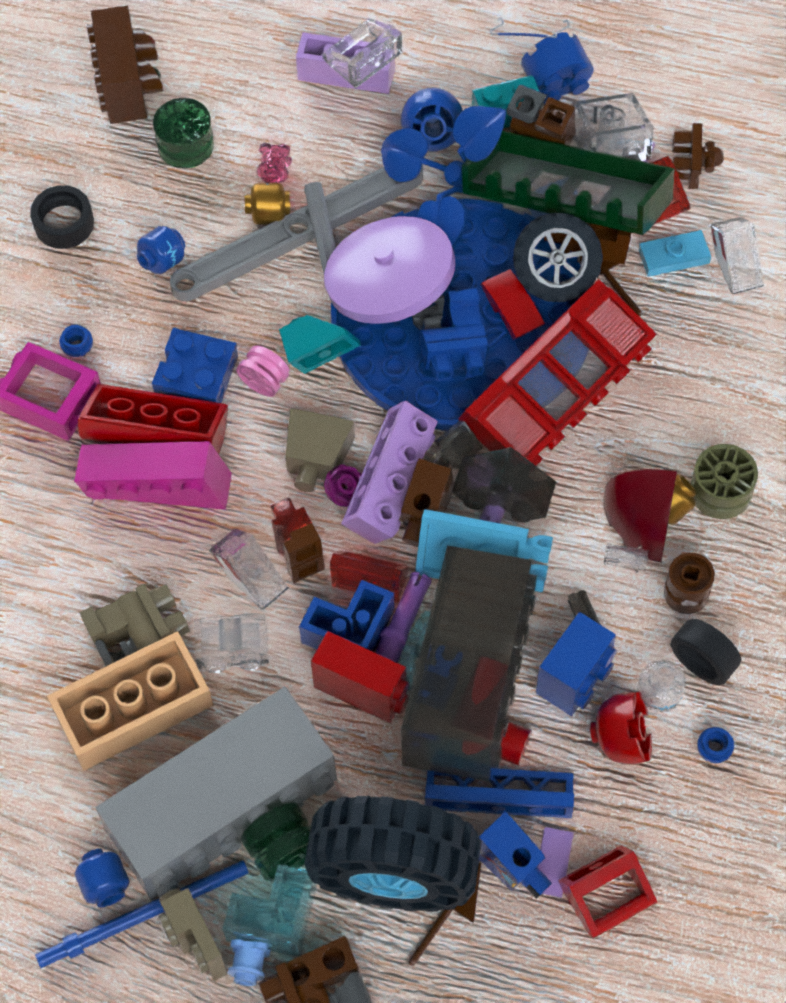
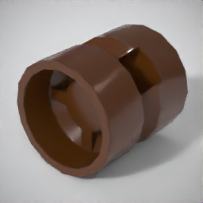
[664,552,715,614]

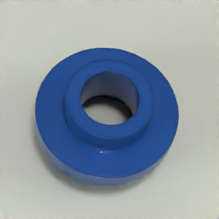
[59,325,93,357]
[697,727,734,763]

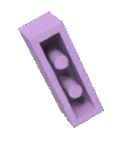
[296,32,395,94]

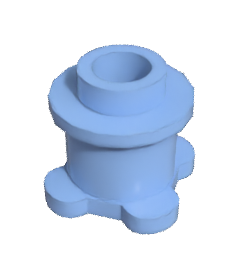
[227,939,270,986]

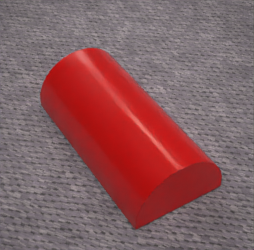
[78,384,228,454]

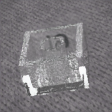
[572,93,653,161]

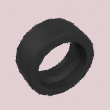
[30,185,94,249]
[670,619,742,685]

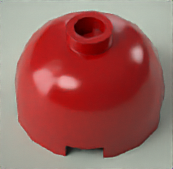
[590,691,652,765]

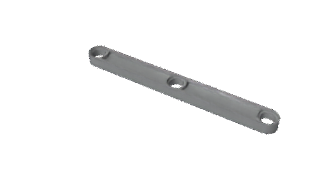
[170,163,423,302]

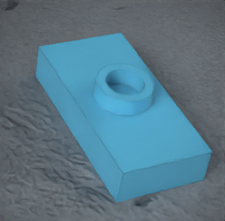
[638,230,711,277]

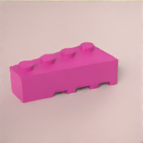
[74,441,232,510]

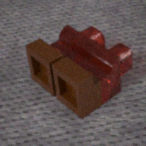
[271,498,325,583]

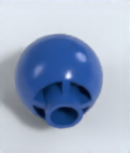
[401,87,463,152]

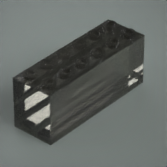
[401,545,537,782]

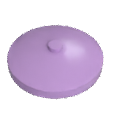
[324,216,455,324]

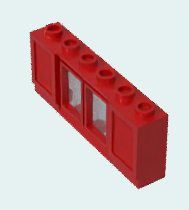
[458,279,657,477]

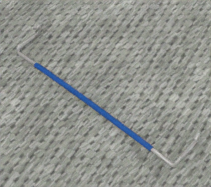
[490,17,570,38]

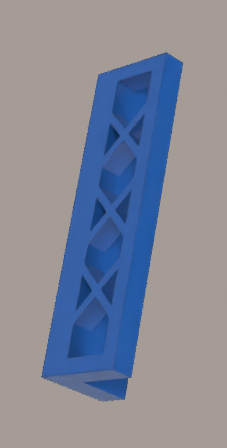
[425,765,574,819]

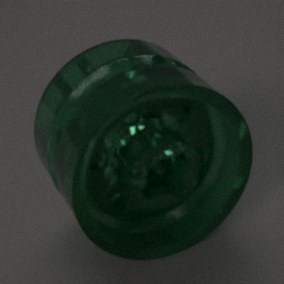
[153,98,214,168]
[240,802,311,881]

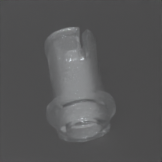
[604,543,649,573]

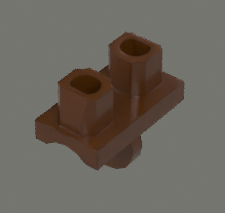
[672,123,724,189]

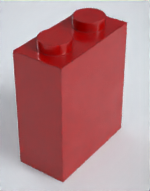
[311,631,410,724]

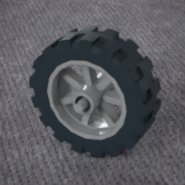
[513,213,603,302]

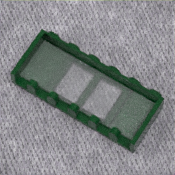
[462,131,674,235]

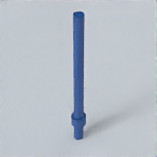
[35,860,249,968]

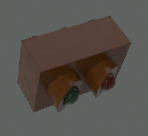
[87,5,163,124]

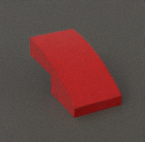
[480,269,545,340]

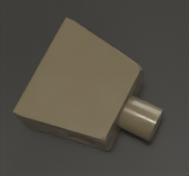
[285,408,355,492]

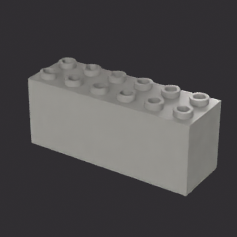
[95,686,337,901]

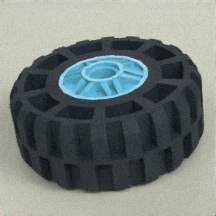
[305,796,481,912]

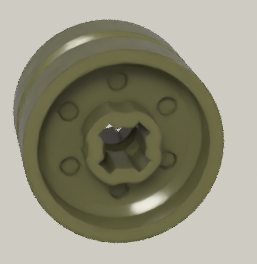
[691,444,758,519]

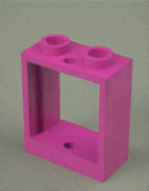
[0,342,101,441]

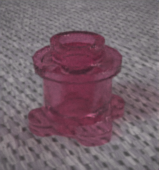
[257,143,292,183]

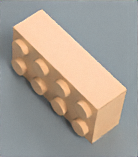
[47,631,214,771]

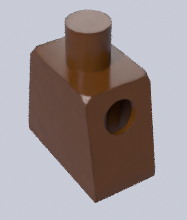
[401,458,455,547]

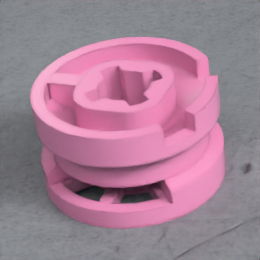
[236,345,290,397]

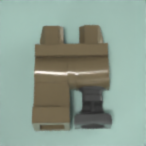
[79,584,190,666]

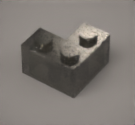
[451,447,556,523]

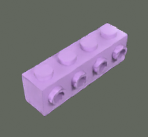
[341,401,438,544]

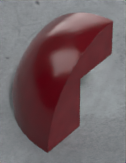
[604,469,677,563]

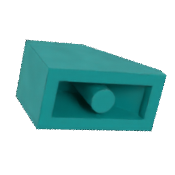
[279,315,361,374]

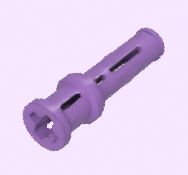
[375,572,432,663]

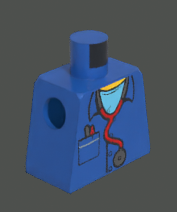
[479,811,552,899]

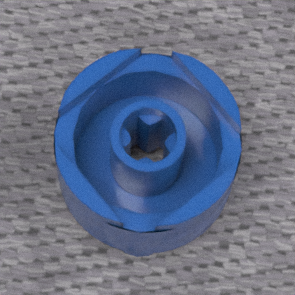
[521,32,594,105]

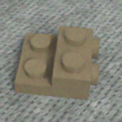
[159,888,227,981]

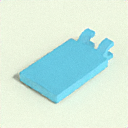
[415,509,553,595]

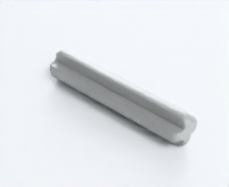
[304,182,336,273]

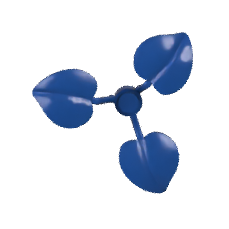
[381,106,506,250]

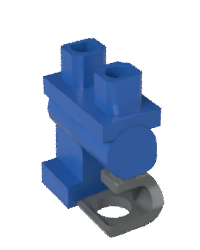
[412,288,488,381]

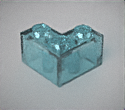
[223,864,317,957]

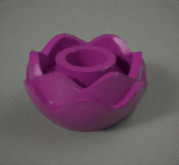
[324,464,362,507]

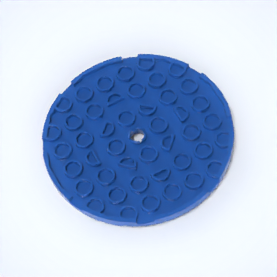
[331,199,589,432]

